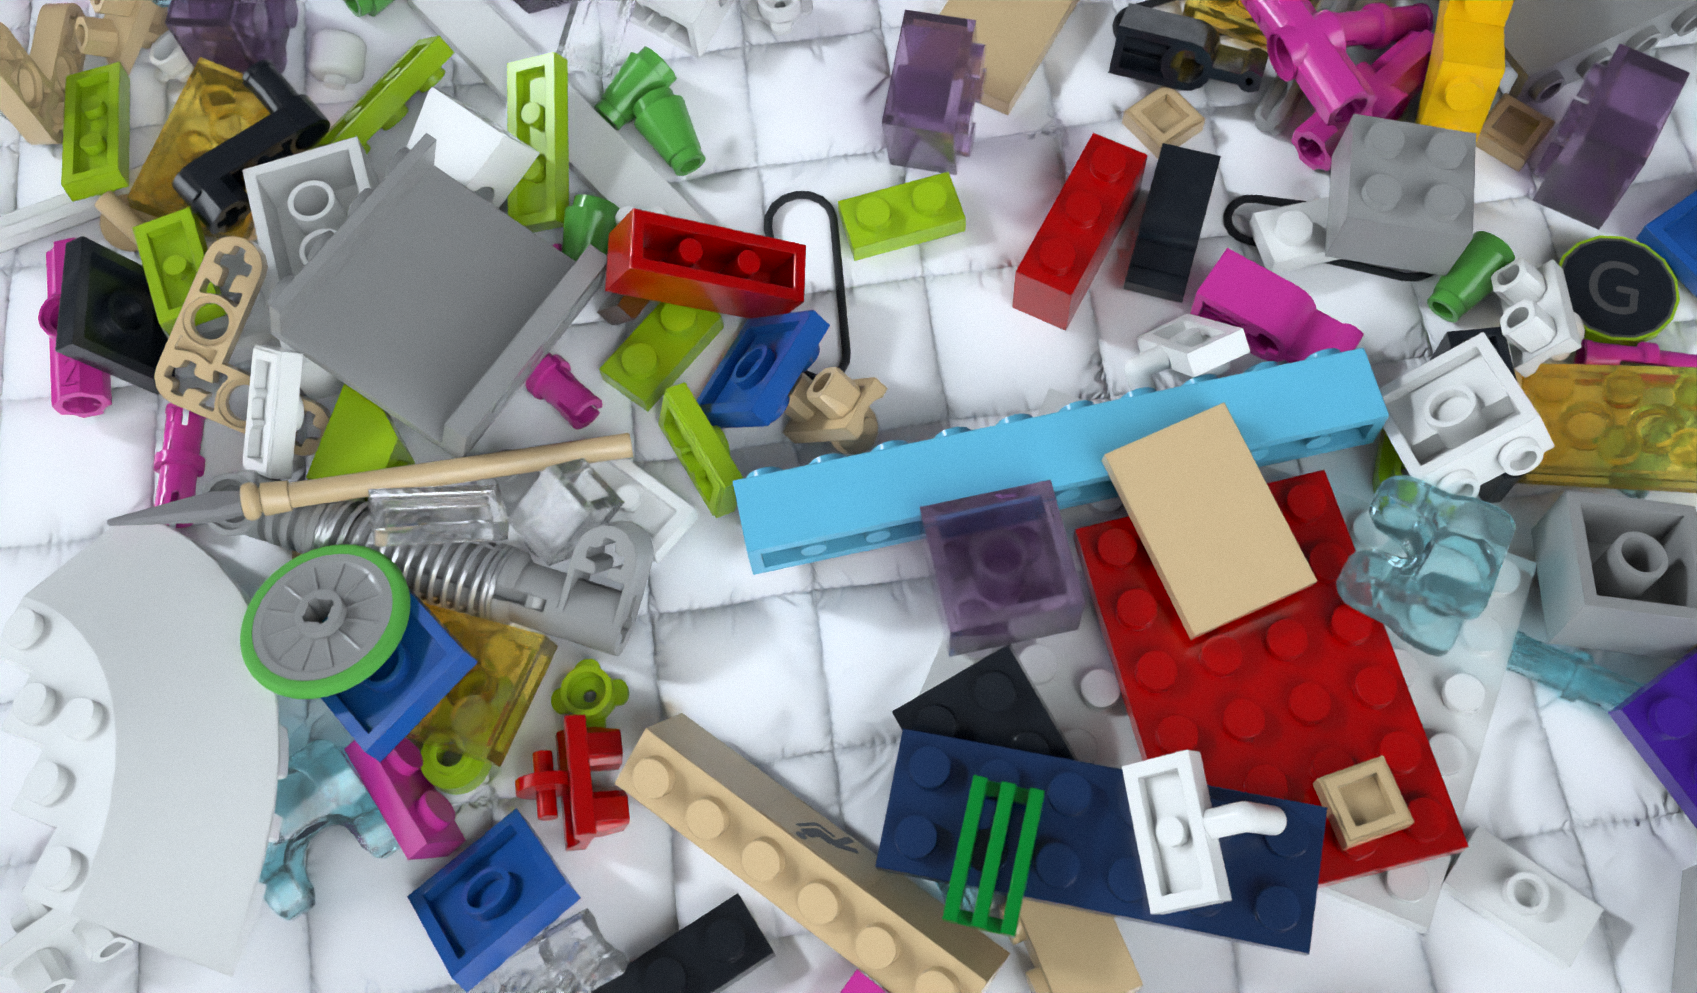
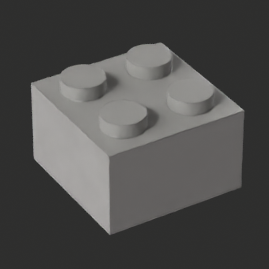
[1325,114,1476,276]
[1531,489,1697,660]

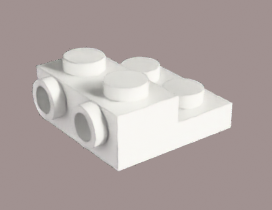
[1379,332,1555,510]

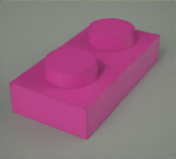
[344,738,466,860]

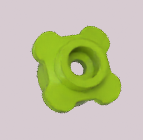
[551,659,630,728]

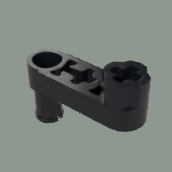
[172,59,331,234]

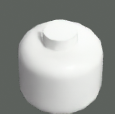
[308,28,367,90]

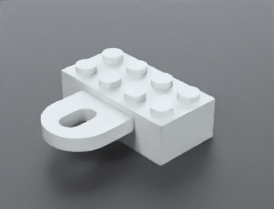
[162,136,380,400]

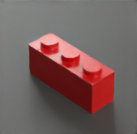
[1012,133,1148,331]
[605,208,806,319]

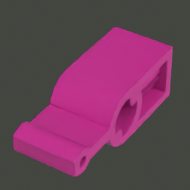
[1190,248,1364,363]

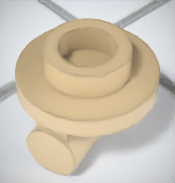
[95,191,161,252]

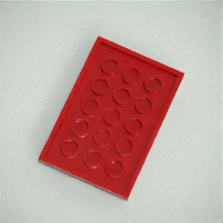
[1073,469,1469,888]

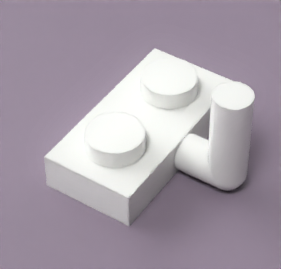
[1124,313,1250,391]
[1122,750,1287,914]

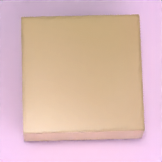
[1122,86,1205,159]
[1476,93,1556,172]
[1313,756,1414,851]

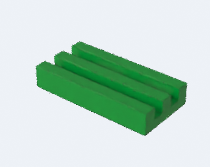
[942,775,1045,938]

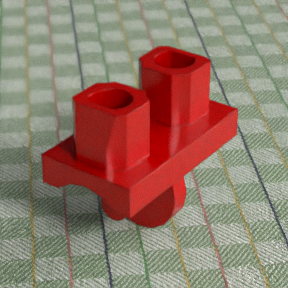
[515,714,630,852]

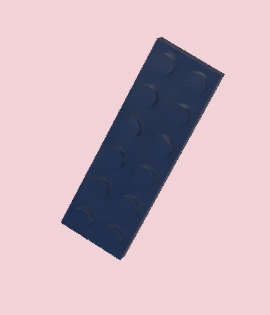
[875,729,1327,956]

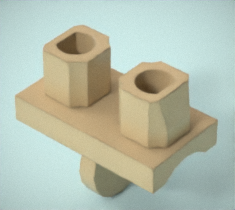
[73,0,178,76]
[782,367,888,455]

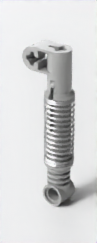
[202,471,654,656]

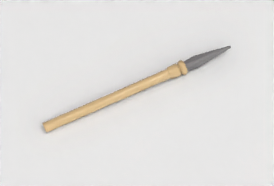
[107,433,633,526]

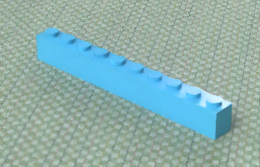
[733,348,1389,575]

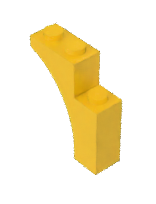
[1414,0,1514,143]

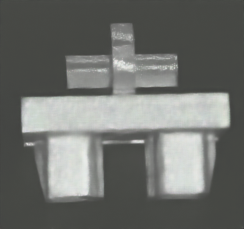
[487,908,630,993]

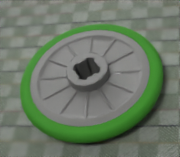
[240,544,410,699]

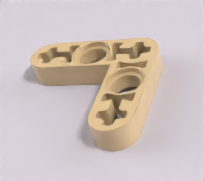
[0,3,86,145]
[154,236,331,456]

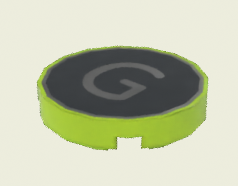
[1557,236,1680,347]

